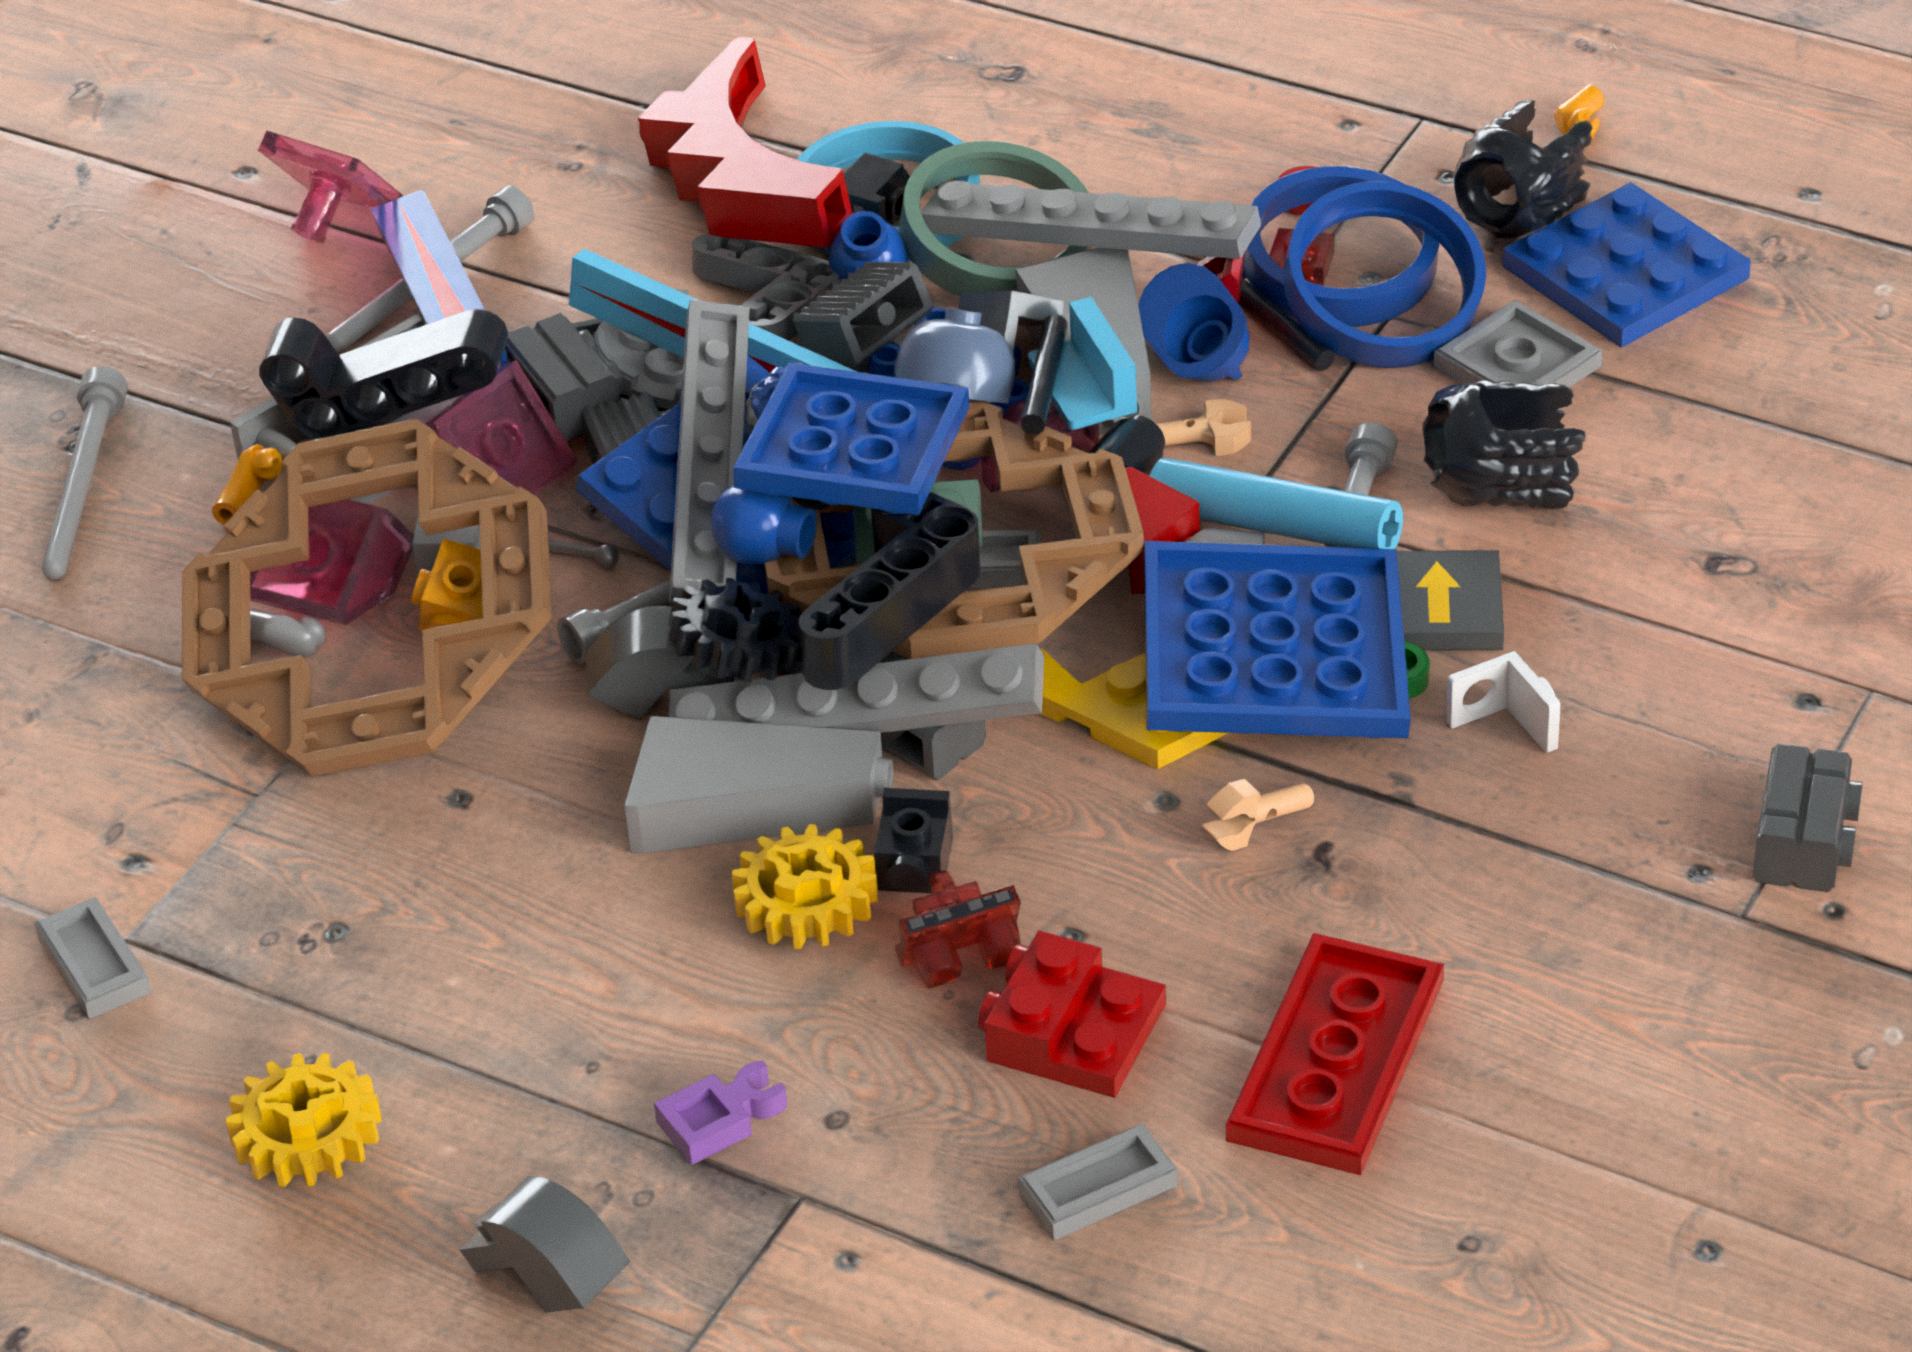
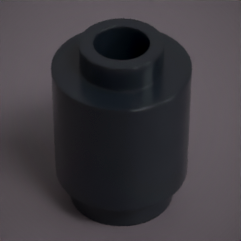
[1089,415,1165,475]

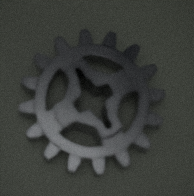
[667,578,802,682]

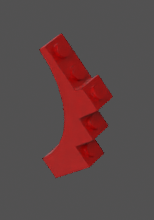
[638,37,853,248]

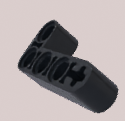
[259,309,508,439]
[799,492,981,690]

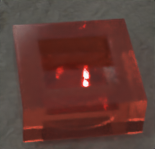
[1269,228,1335,286]

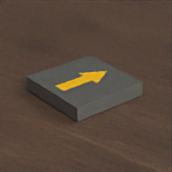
[1397,550,1504,650]

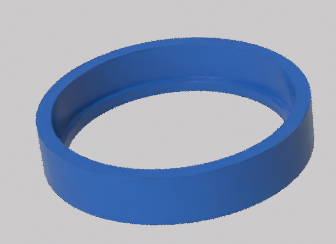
[1243,166,1440,327]
[1283,181,1486,368]

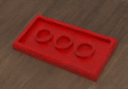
[1226,933,1444,1175]

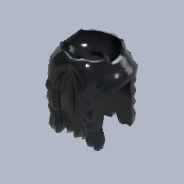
[1454,99,1593,238]
[1422,380,1586,509]

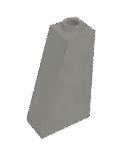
[1016,247,1151,436]
[624,716,893,854]

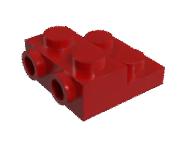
[978,930,1167,1098]

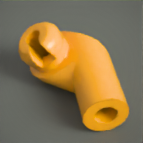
[1554,85,1604,140]
[212,444,282,525]

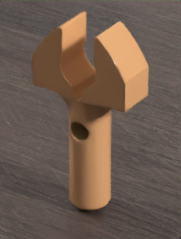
[1156,398,1251,456]
[1201,779,1314,851]

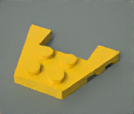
[1040,648,1228,770]

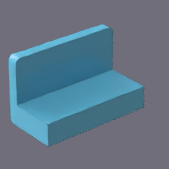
[1028,297,1137,430]

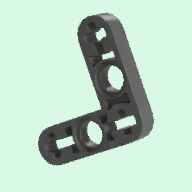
[692,234,841,341]

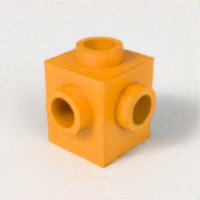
[411,538,483,632]

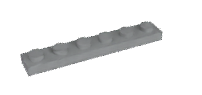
[921,181,1261,259]
[669,299,750,603]
[668,643,1044,733]

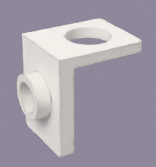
[1446,651,1561,753]

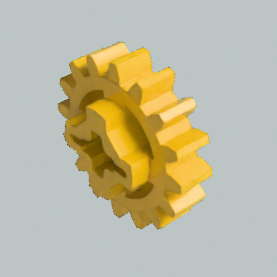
[732,824,878,949]
[226,1053,382,1187]

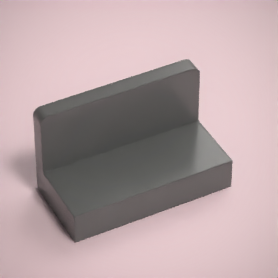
[958,290,1064,354]

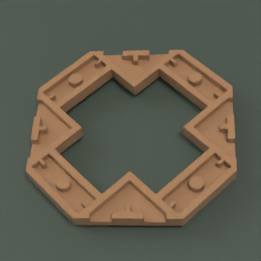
[763,401,1144,659]
[182,419,552,777]

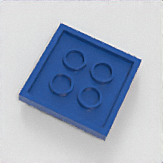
[1503,182,1751,348]
[733,363,969,515]

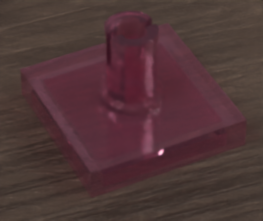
[258,130,404,243]
[424,360,578,495]

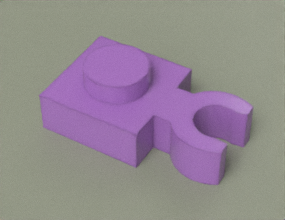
[654,1061,787,1165]

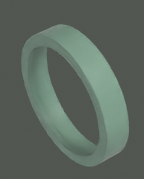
[899,141,1091,296]

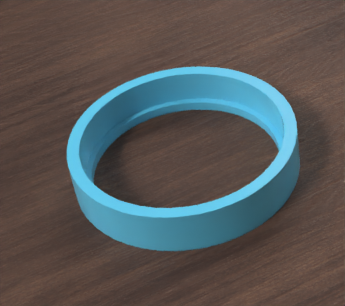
[797,121,980,261]

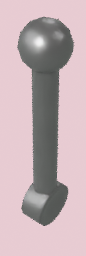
[548,539,619,568]

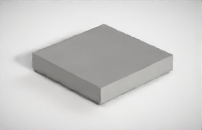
[1434,300,1603,388]

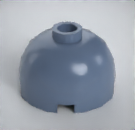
[894,308,1015,403]

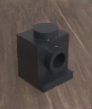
[844,152,910,225]
[874,788,953,894]

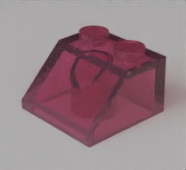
[250,499,414,625]

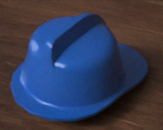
[1138,263,1250,382]

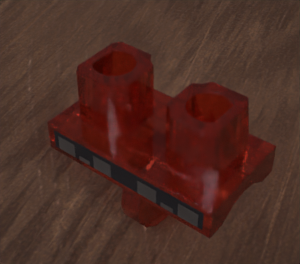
[895,870,1021,989]

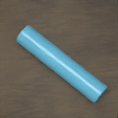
[1150,457,1403,549]

